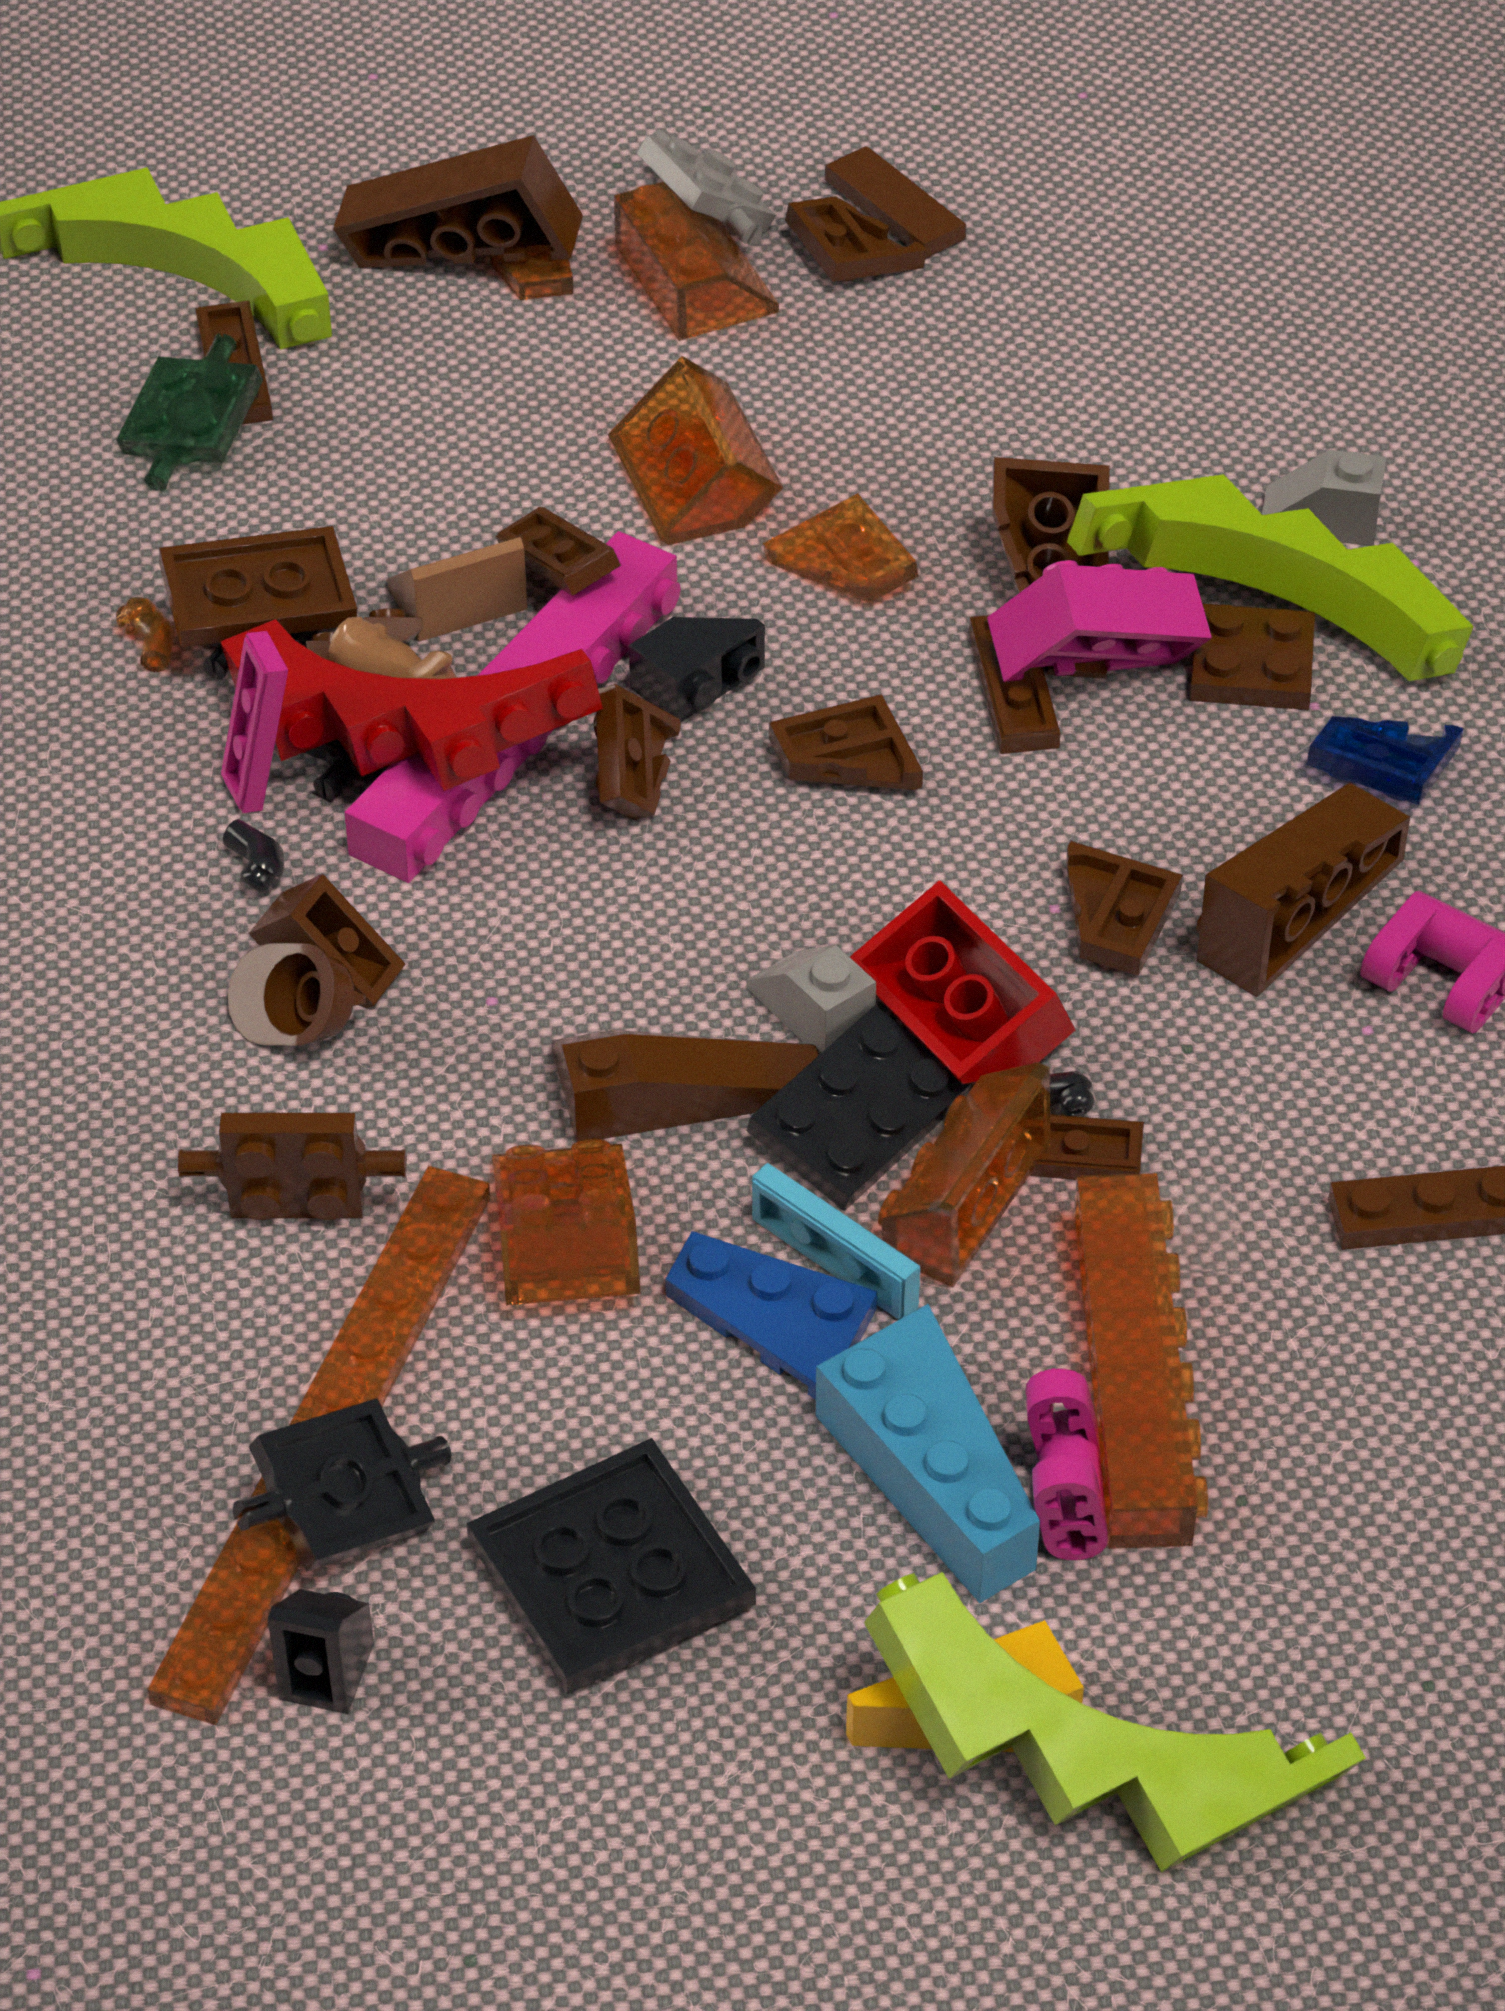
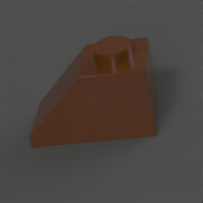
[248,874,406,1009]

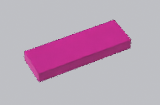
[221,631,288,813]

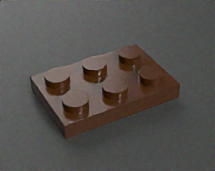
[159,526,357,648]

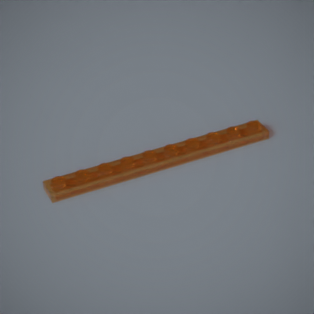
[148,1165,491,1726]

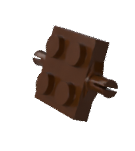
[178,1113,407,1220]

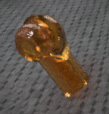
[116,597,175,672]

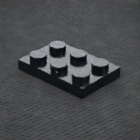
[746,1005,972,1211]

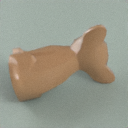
[329,617,457,679]

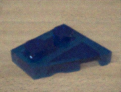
[1306,716,1464,805]

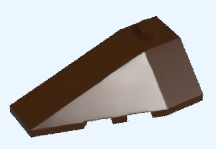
[992,457,1110,679]
[552,1030,818,1144]

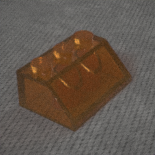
[614,181,779,341]
[608,356,783,545]
[878,1062,1050,1288]

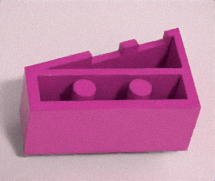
[987,560,1212,682]

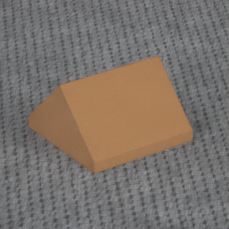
[386,537,527,642]

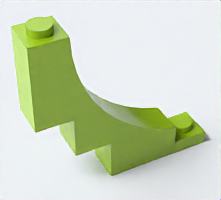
[0,167,332,350]
[1067,474,1474,681]
[864,1572,1366,1873]

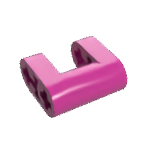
[1360,890,1505,1034]
[1025,1368,1108,1560]

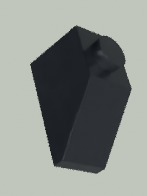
[267,1589,374,1714]

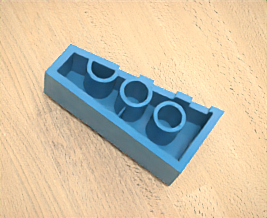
[816,1304,1040,1603]

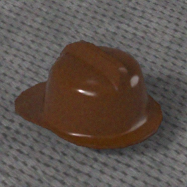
[227,943,366,1046]

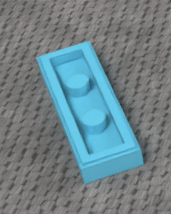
[752,1163,920,1320]

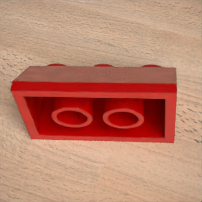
[850,880,1076,1084]

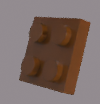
[1190,603,1315,710]

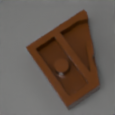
[593,684,681,820]
[769,694,923,790]

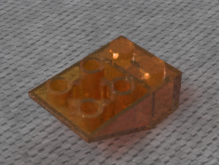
[492,1139,641,1306]

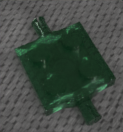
[116,333,263,491]

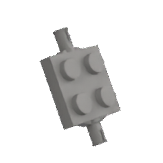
[637,129,776,245]

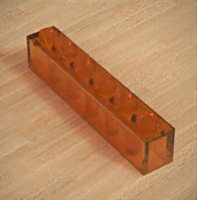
[1073,1173,1208,1549]

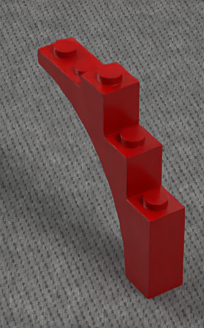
[220,619,603,791]

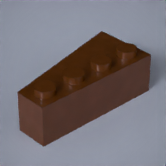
[333,135,583,268]
[1196,782,1410,997]

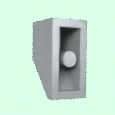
[1262,450,1386,546]
[746,945,876,1055]

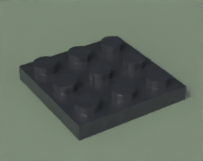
[466,1438,756,1694]

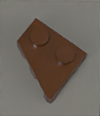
[785,196,927,282]
[1066,841,1183,976]

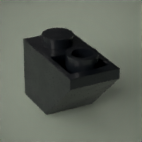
[629,617,765,722]

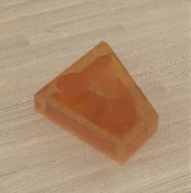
[763,493,919,603]

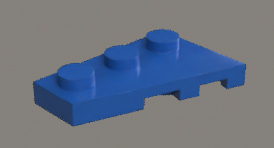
[665,1231,878,1400]

